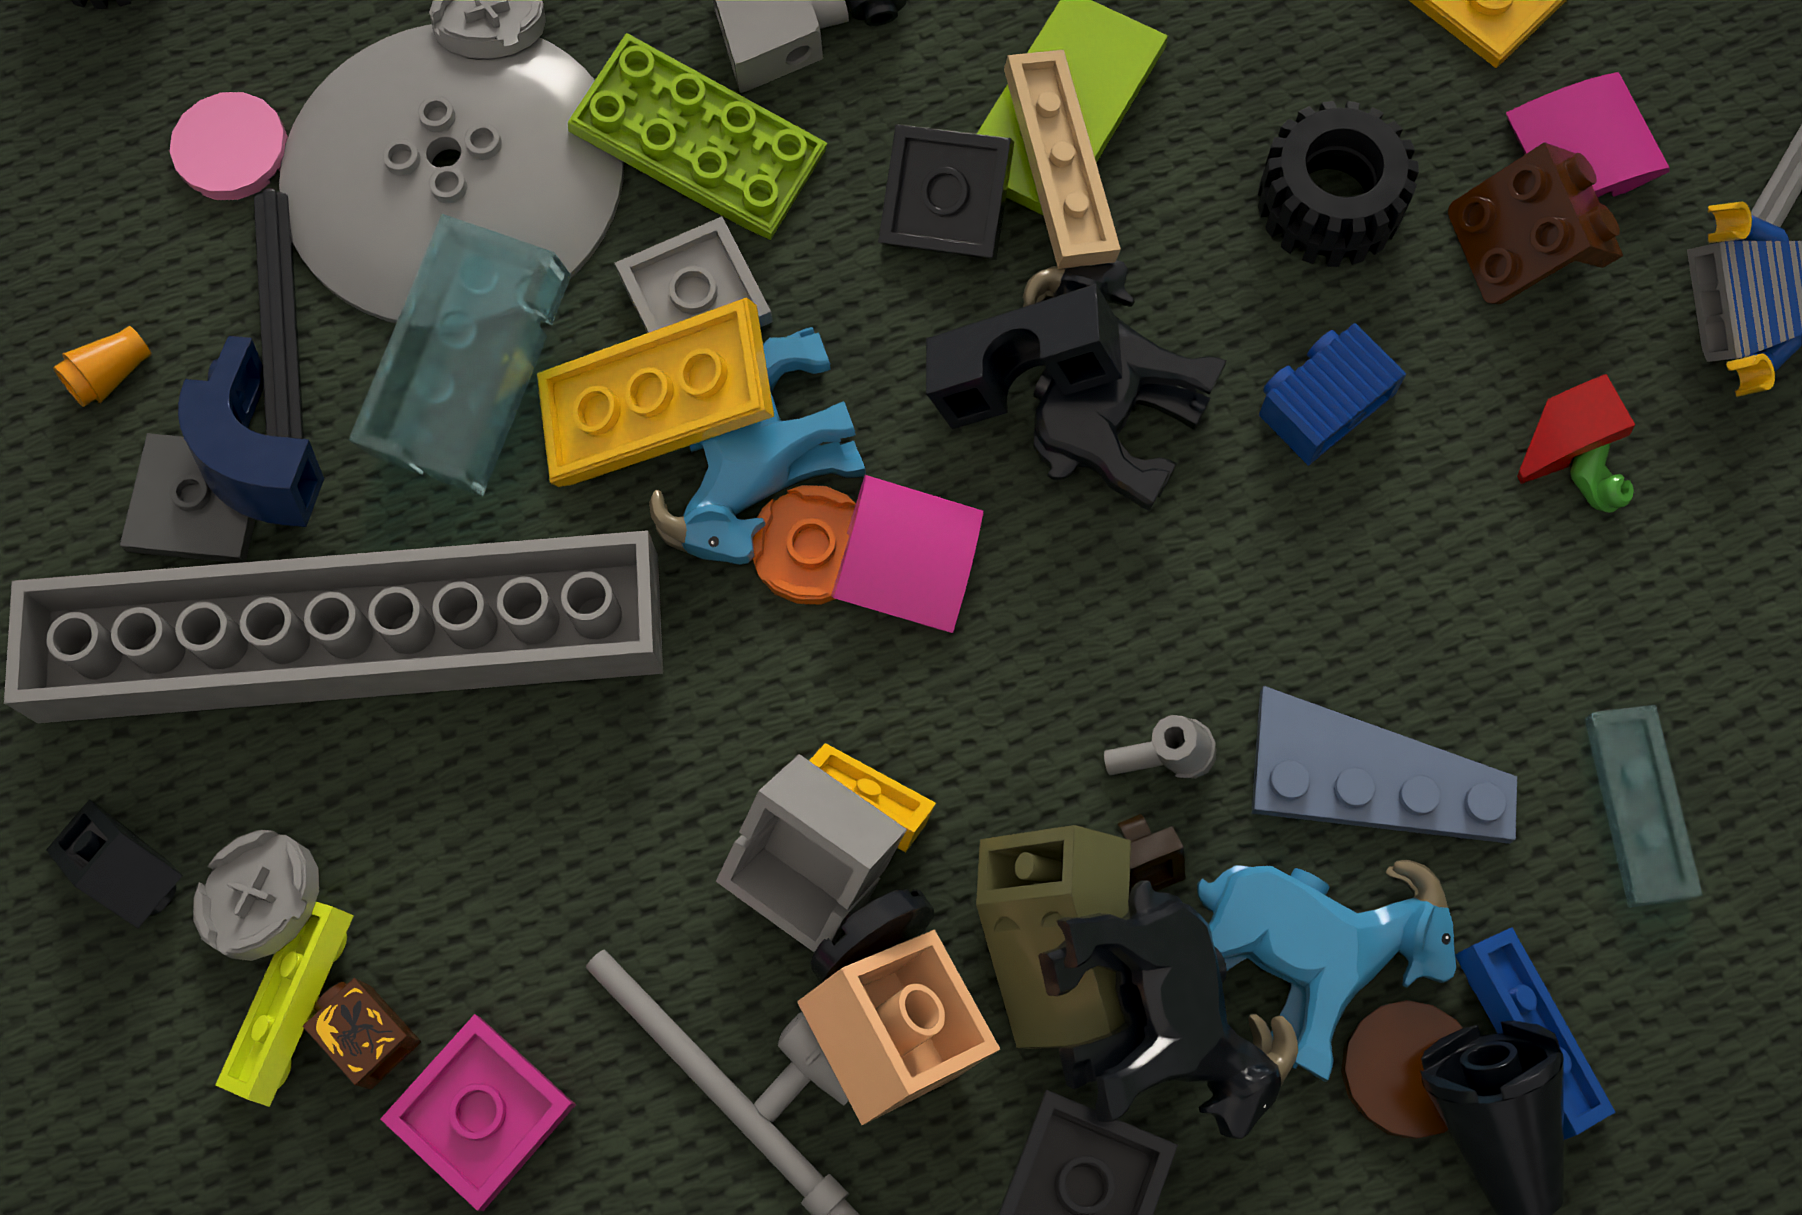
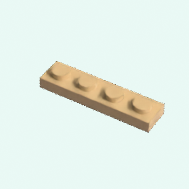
[1004,50,1121,269]

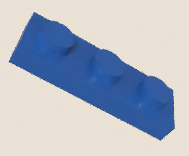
[1455,927,1615,1140]

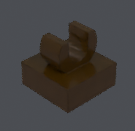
[1117,814,1186,896]

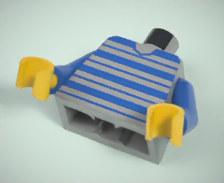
[1687,201,1802,397]

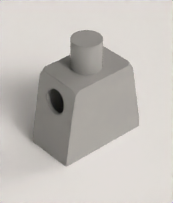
[712,0,849,93]

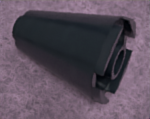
[1420,1021,1564,1215]

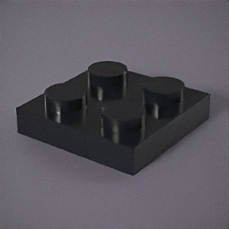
[878,124,1015,260]

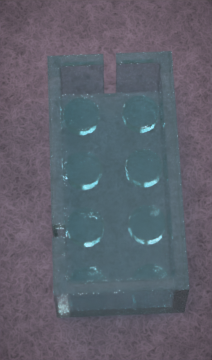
[349,214,572,496]

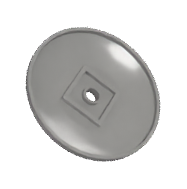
[279,24,624,329]

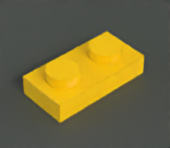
[809,743,936,852]

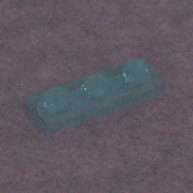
[1585,705,1702,907]

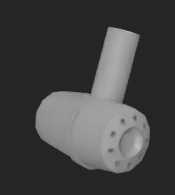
[1104,715,1217,778]
[754,1012,849,1122]

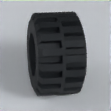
[1258,101,1419,267]

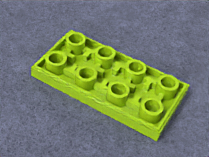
[977,0,1168,216]
[568,33,827,240]

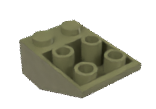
[976,825,1131,1049]

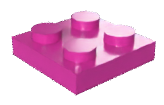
[381,1014,576,1211]

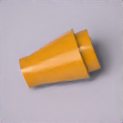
[53,326,152,407]

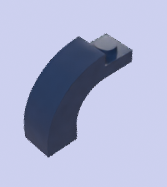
[178,336,325,527]

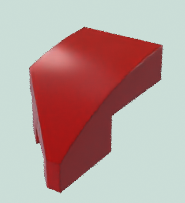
[1517,374,1635,484]

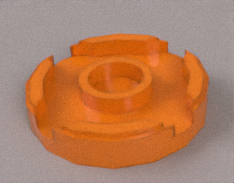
[752,485,856,604]

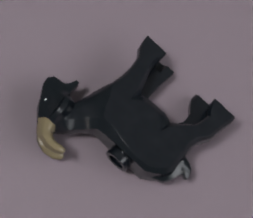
[1023,260,1227,511]
[1038,880,1298,1139]

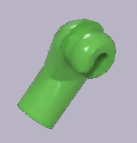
[1570,443,1634,513]

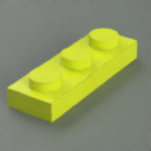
[215,902,354,1107]

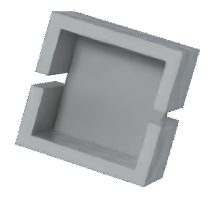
[716,754,907,952]

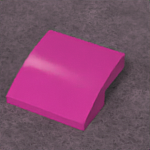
[1506,72,1670,198]
[831,475,983,633]

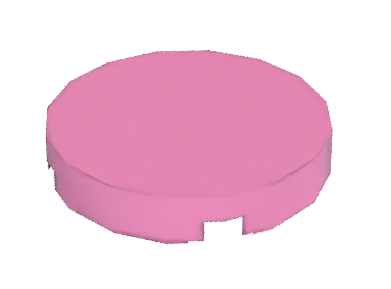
[169,92,288,200]

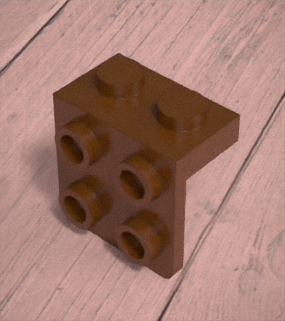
[1448,142,1623,304]

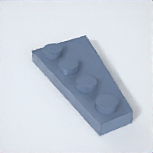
[1252,686,1517,844]

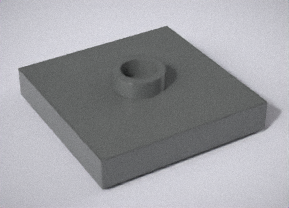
[120,433,256,563]

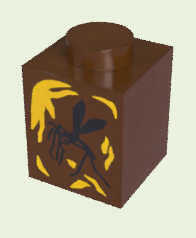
[303,978,421,1090]

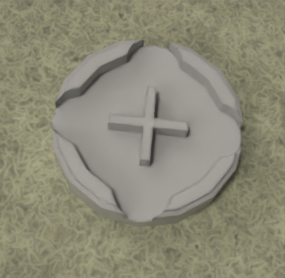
[429,0,546,59]
[193,830,319,961]

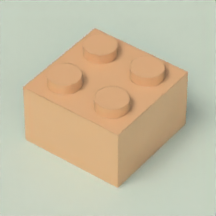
[797,929,1000,1125]

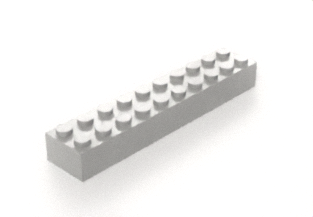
[4,531,663,723]

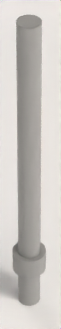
[586,950,860,1215]

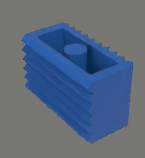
[1259,323,1406,466]

